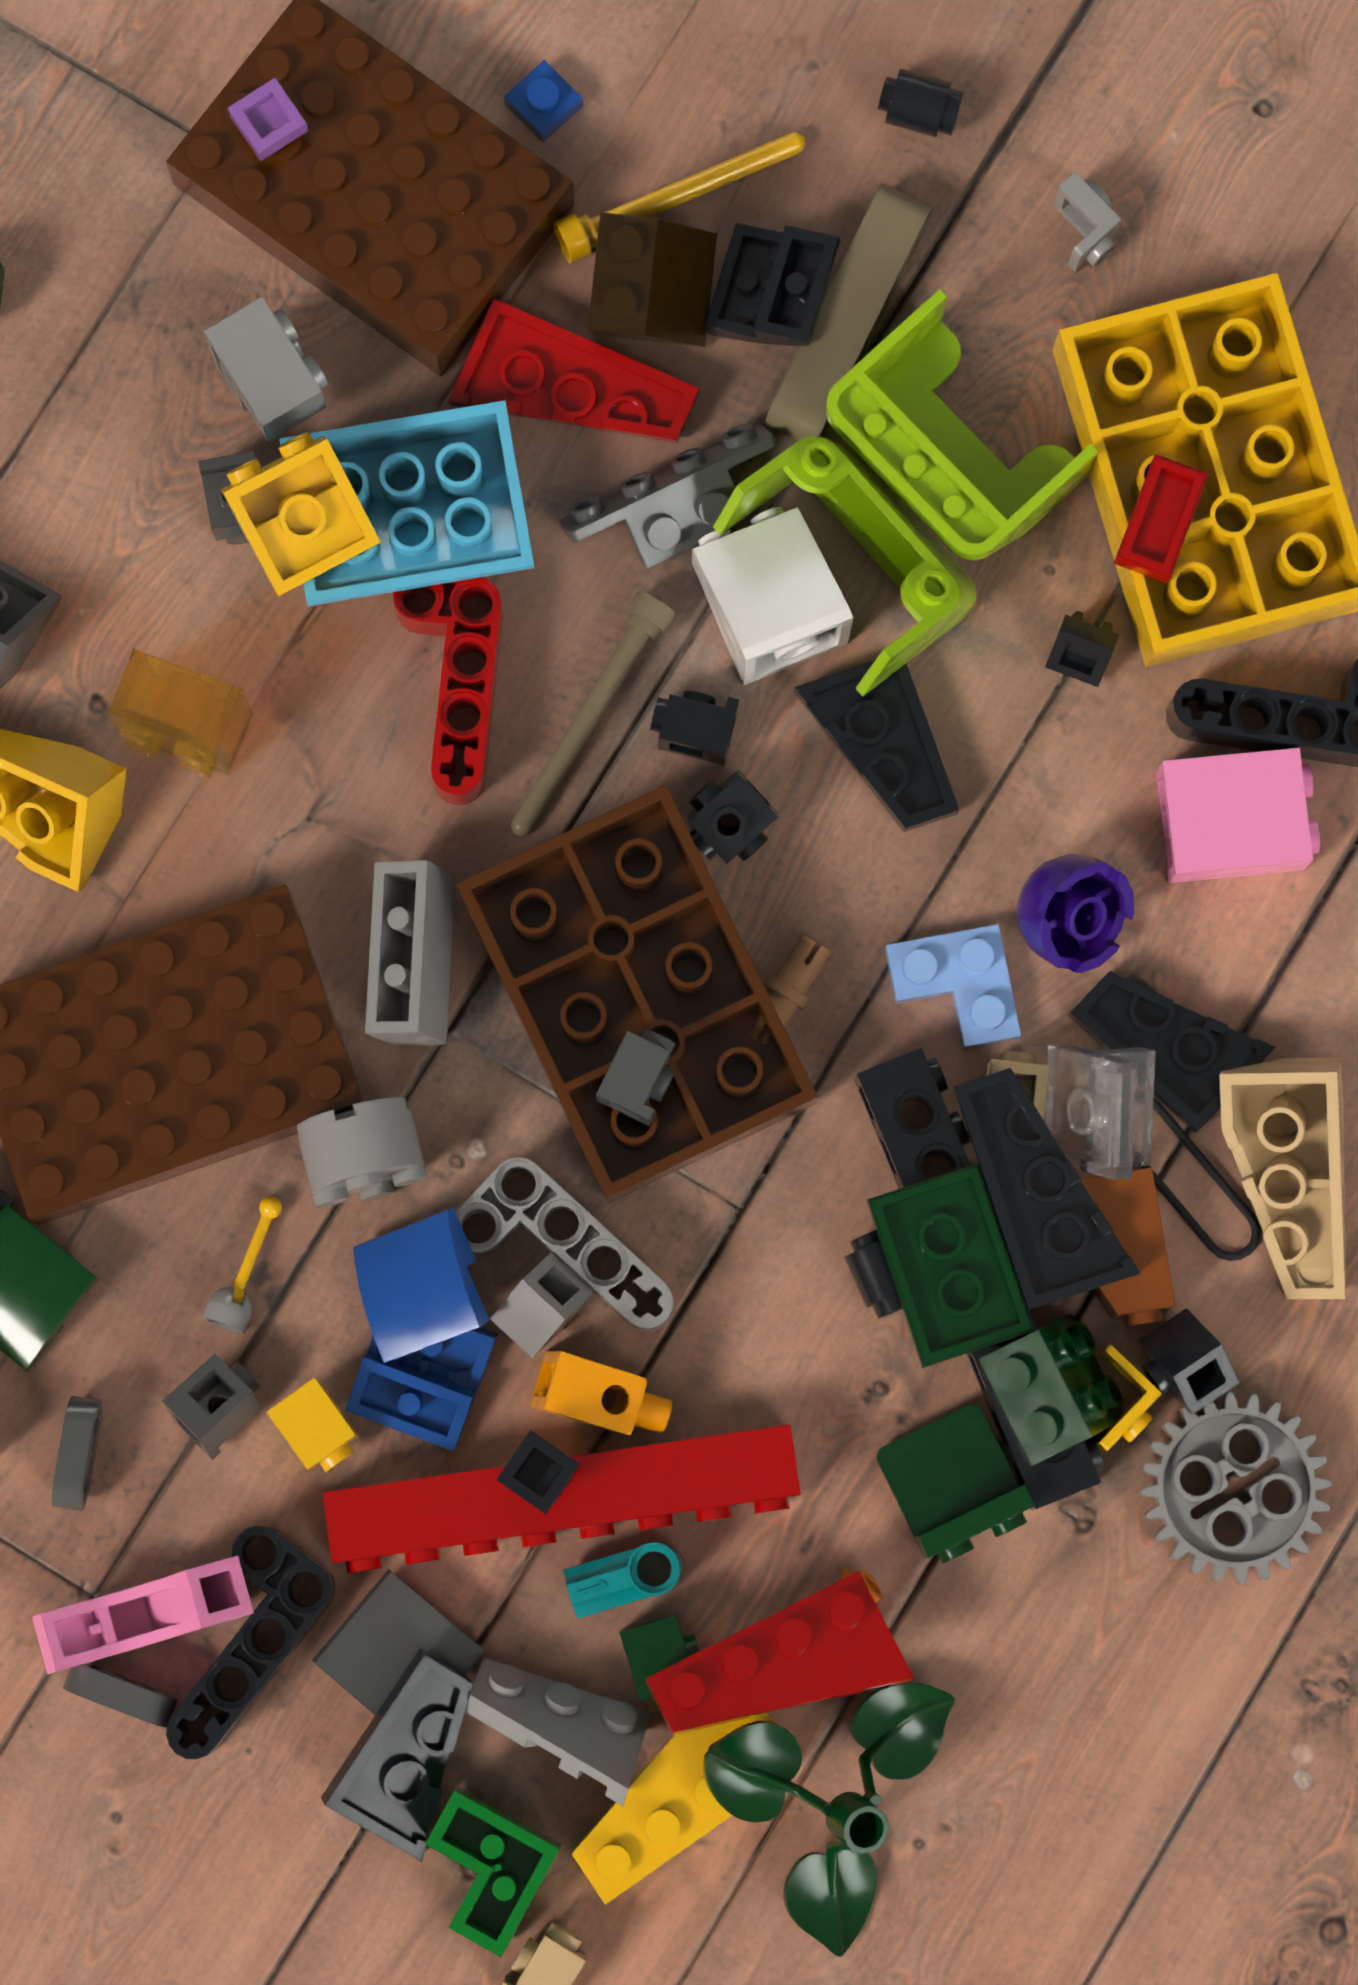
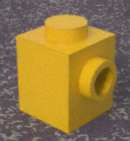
[266,1377,359,1473]

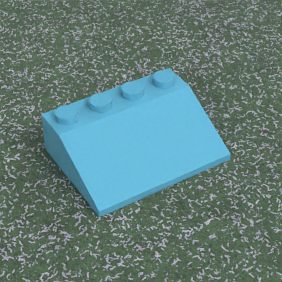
[279,400,535,607]

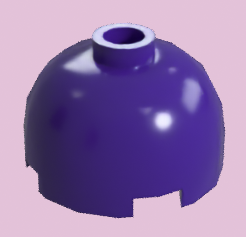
[1017,854,1134,973]

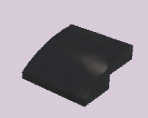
[704,223,840,346]

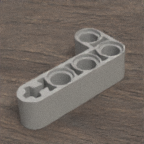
[456,1157,674,1332]

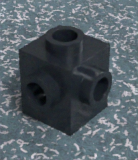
[688,769,778,864]

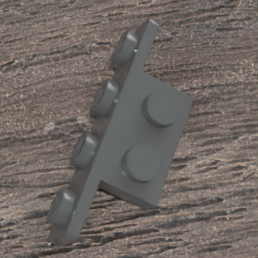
[559,423,777,569]

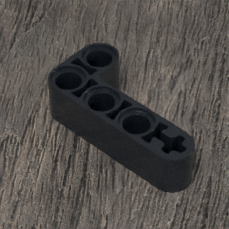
[1166,659,1358,767]
[166,1526,336,1759]

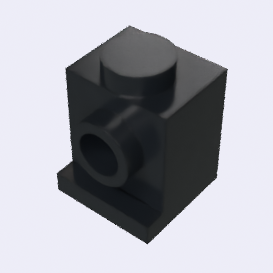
[650,691,739,765]
[496,1430,580,1514]

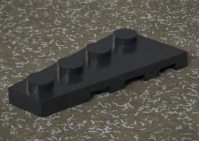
[953,1068,1141,1310]

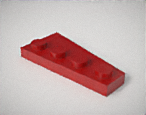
[448,298,701,443]
[645,1571,914,1735]

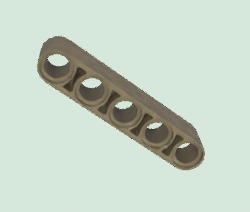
[765,183,933,441]

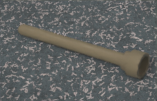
[511,591,676,837]

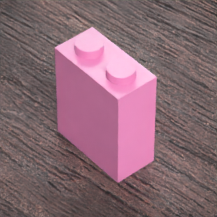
[1155,748,1320,883]

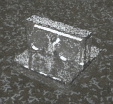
[1045,1044,1156,1180]

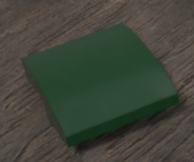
[0,1204,99,1371]

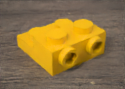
[220,432,381,596]

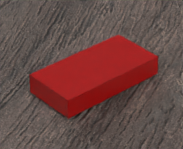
[1113,454,1209,583]

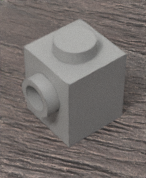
[490,1252,595,1359]

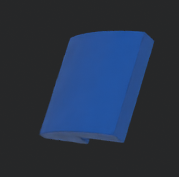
[353,1207,490,1363]
[345,1327,498,1451]

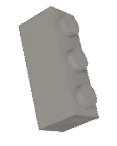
[365,860,455,1046]

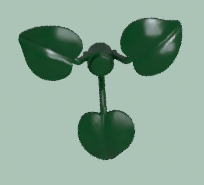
[703,1682,955,1957]

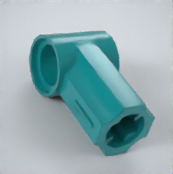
[563,1541,683,1619]

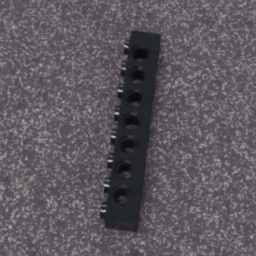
[854,1048,1105,1510]

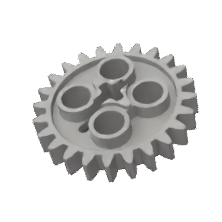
[1138,1392,1332,1584]

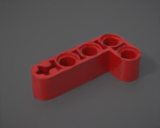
[393,577,503,805]

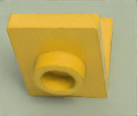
[1095,1344,1162,1452]

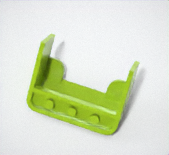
[713,436,976,696]

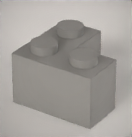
[203,296,328,442]

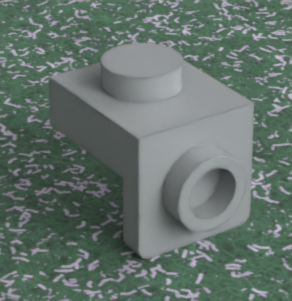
[1053,172,1122,273]

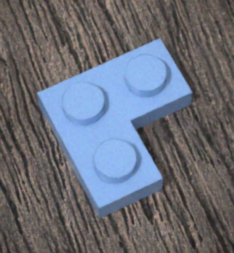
[885,924,1021,1049]

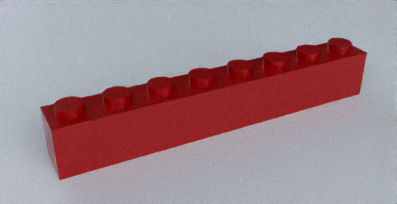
[322,1424,801,1573]

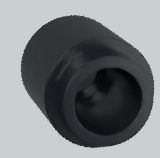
[878,68,964,137]
[844,1230,902,1319]

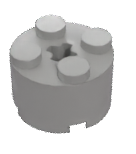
[296,1097,428,1208]

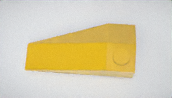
[0,729,127,892]

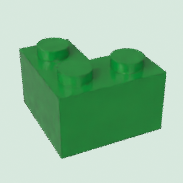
[425,1786,561,1957]

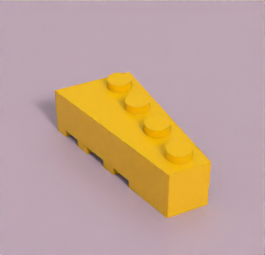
[571,1713,802,1905]

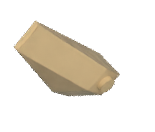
[1219,1057,1346,1299]

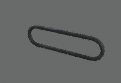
[1110,1093,1260,1261]

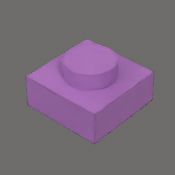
[227,78,308,161]

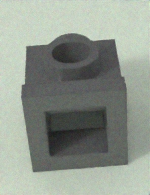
[198,451,257,545]
[596,1029,675,1126]
[162,1354,262,1460]

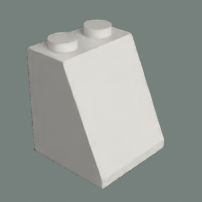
[692,507,854,686]

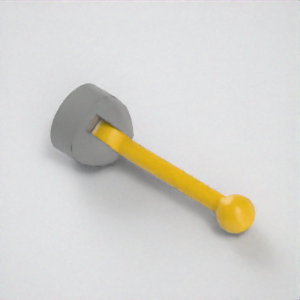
[201,1196,282,1335]

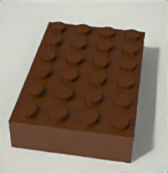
[166,0,574,377]
[456,785,818,1204]
[0,884,364,1225]

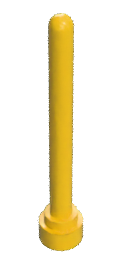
[553,132,806,264]

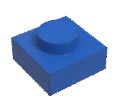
[504,60,583,143]

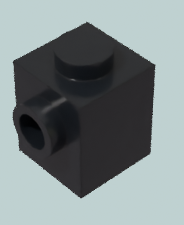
[1138,1308,1240,1415]

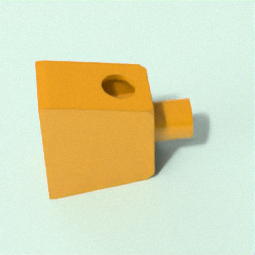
[528,1351,672,1436]

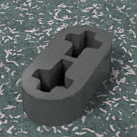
[52,1396,102,1511]
[63,1663,178,1727]

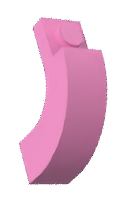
[32,1556,254,1675]

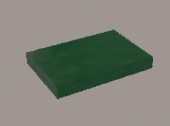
[866,1163,1035,1368]

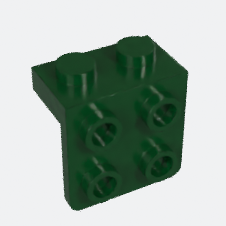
[978,1314,1123,1466]
[876,1404,1035,1563]

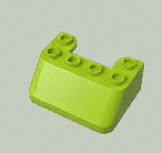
[826,289,1098,560]

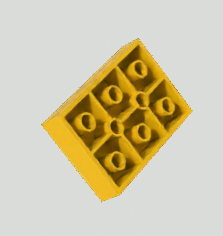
[1052,273,1358,668]

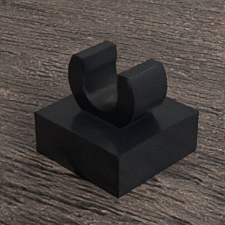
[1045,611,1119,687]

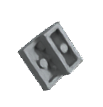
[312,1569,485,1715]

